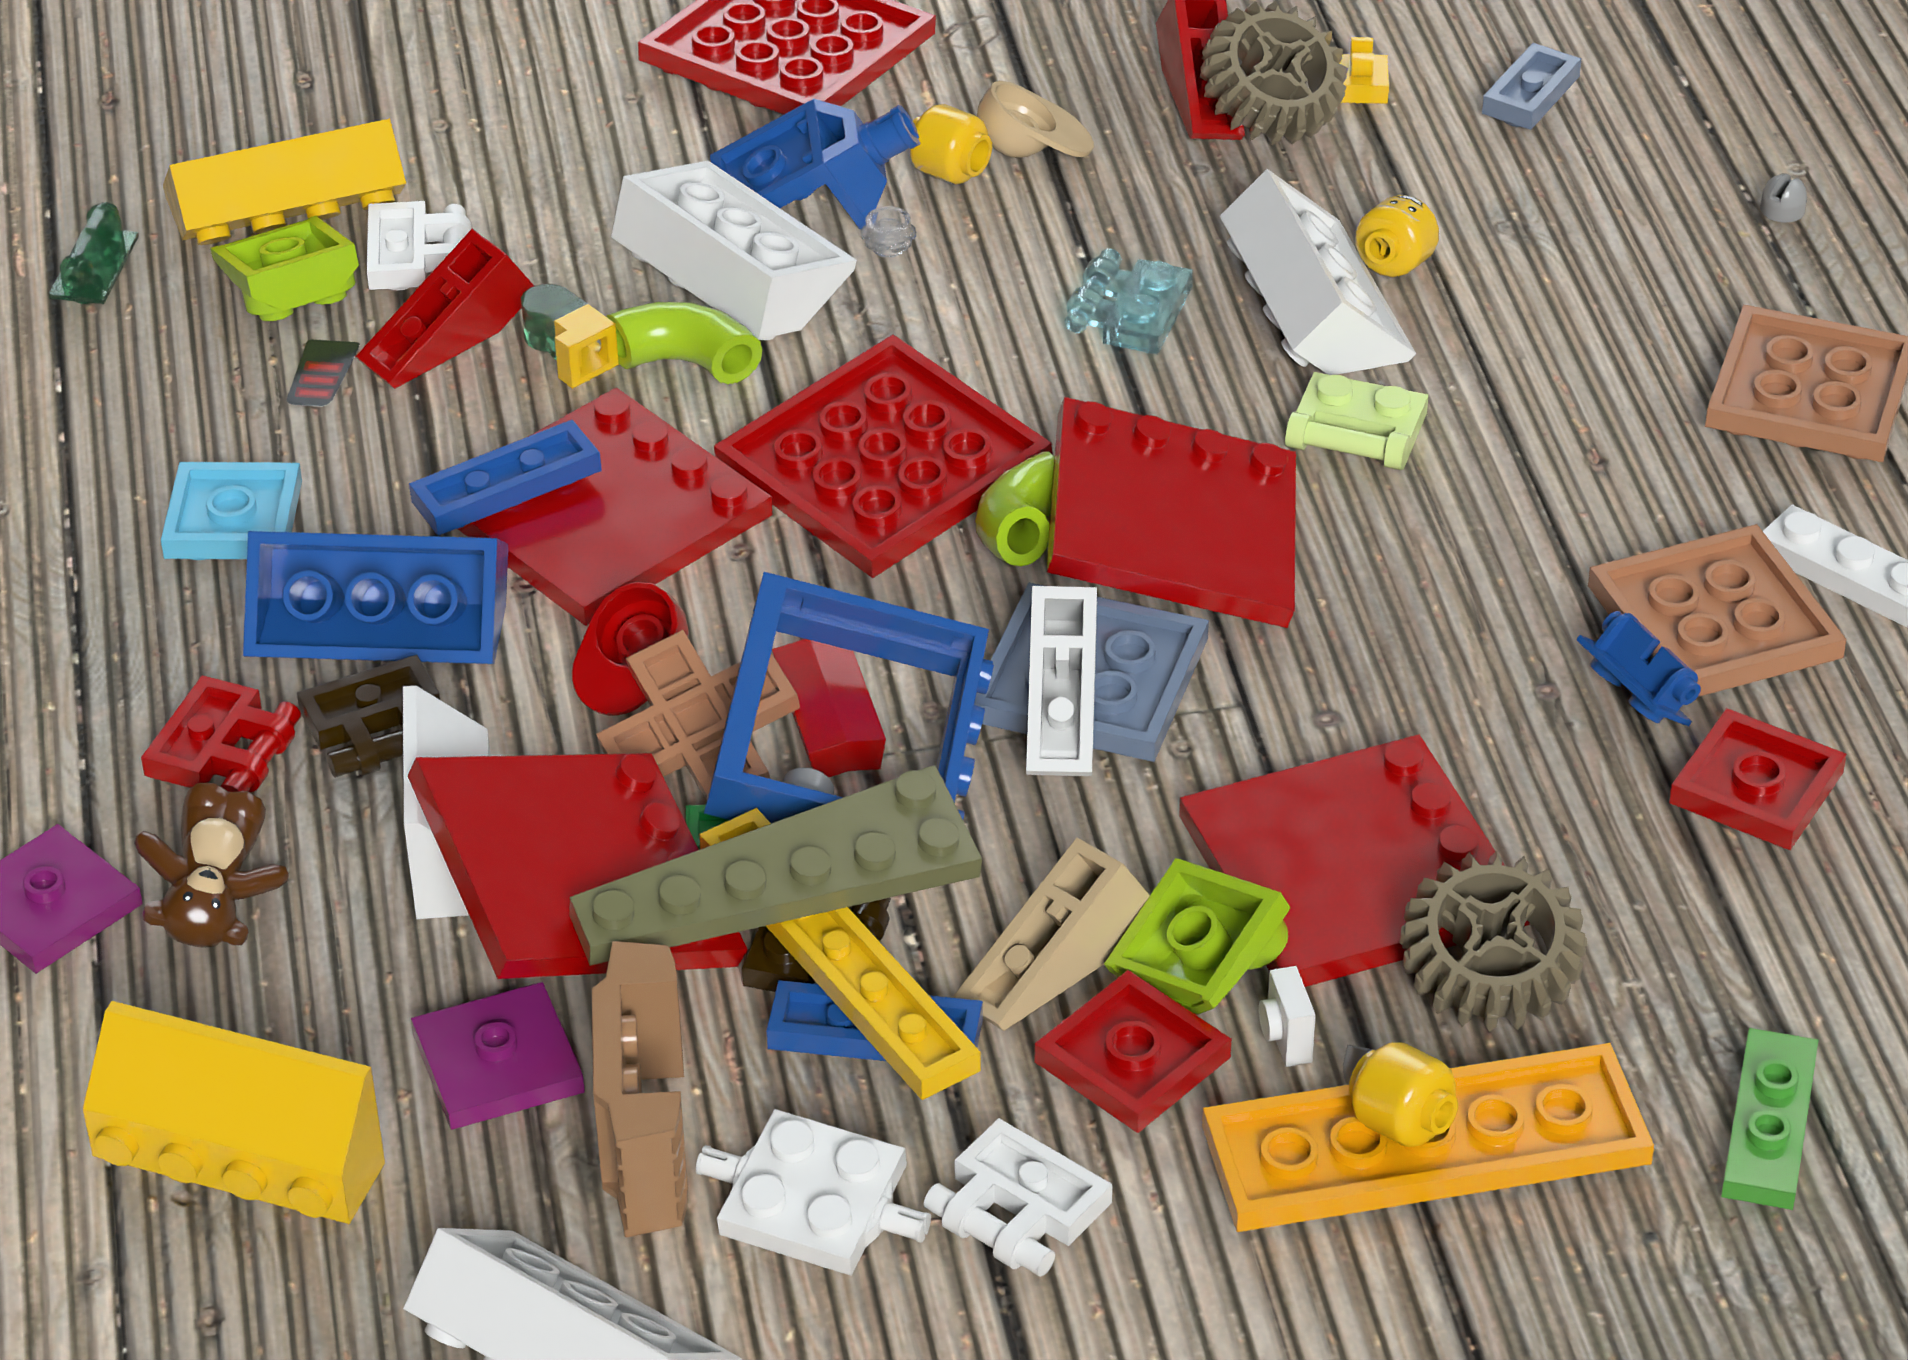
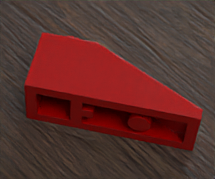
[1155,0,1245,140]
[355,228,538,389]

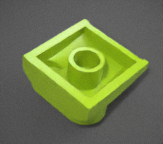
[210,216,359,321]
[1104,858,1291,1014]

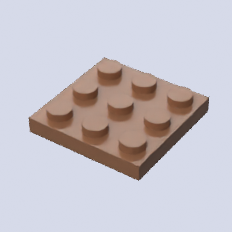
[1705,304,1908,462]
[1588,524,1847,697]

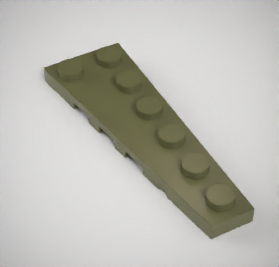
[569,765,982,965]

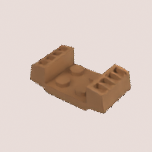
[592,941,688,1237]

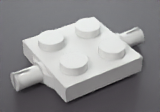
[696,1109,931,1276]

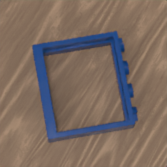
[704,572,994,824]

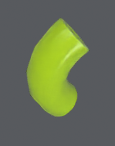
[606,302,763,384]
[975,452,1055,567]

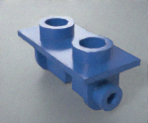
[1576,611,1701,727]

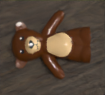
[134,783,289,948]

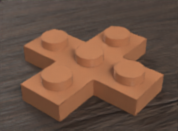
[596,630,800,801]

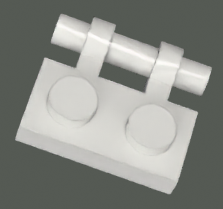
[367,201,471,291]
[924,1118,1112,1277]

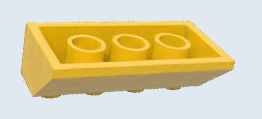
[163,118,406,245]
[83,1001,385,1224]

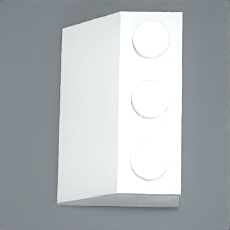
[403,686,503,919]

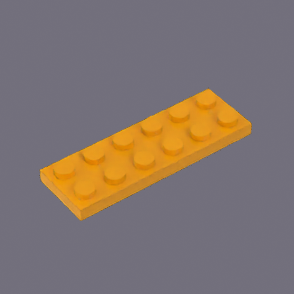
[1202,1043,1654,1232]

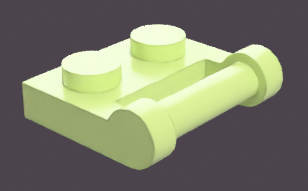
[1285,372,1428,470]

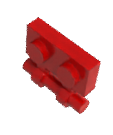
[141,675,301,792]

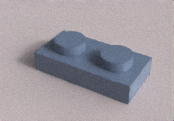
[1482,43,1582,130]

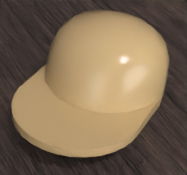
[977,80,1094,158]

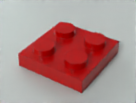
[1669,708,1847,851]
[1034,970,1232,1133]

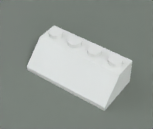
[611,161,857,340]
[1220,169,1416,375]
[403,1228,742,1360]

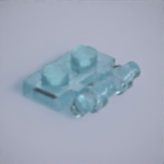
[1065,249,1193,355]

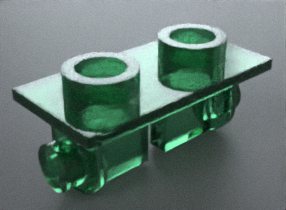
[49,202,139,304]

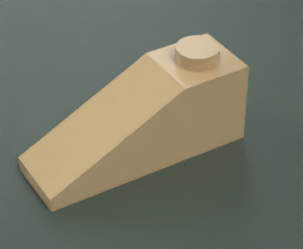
[953,837,1150,1031]

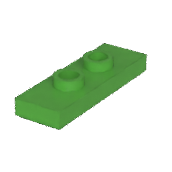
[1721,1028,1819,1210]

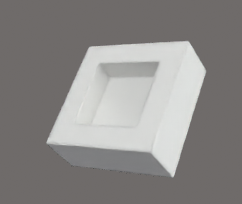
[1259,966,1315,1067]

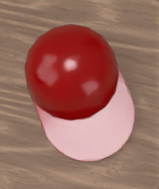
[572,582,689,716]

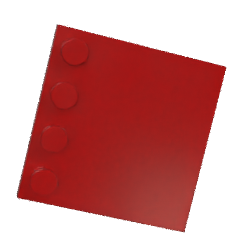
[638,0,936,115]
[714,334,1053,578]
[458,387,773,626]
[1046,397,1296,628]
[1179,734,1530,987]
[407,753,748,979]

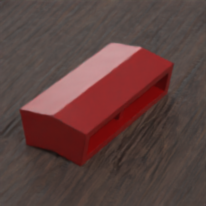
[772,639,886,778]

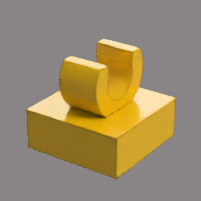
[1339,37,1389,104]

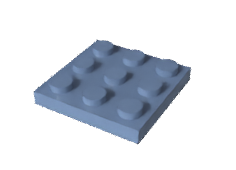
[974,582,1209,762]

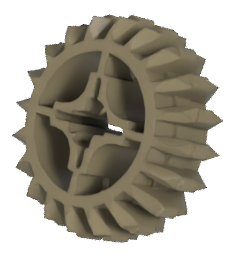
[1200,0,1348,146]
[1400,850,1587,1033]

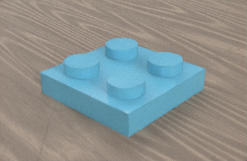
[161,462,302,560]

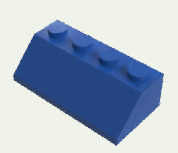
[243,531,508,664]

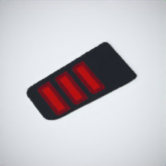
[287,339,360,407]

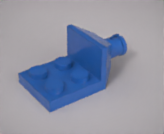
[710,99,920,229]

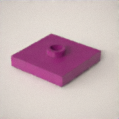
[0,824,143,974]
[411,982,585,1130]

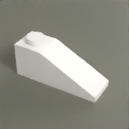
[1026,586,1097,776]

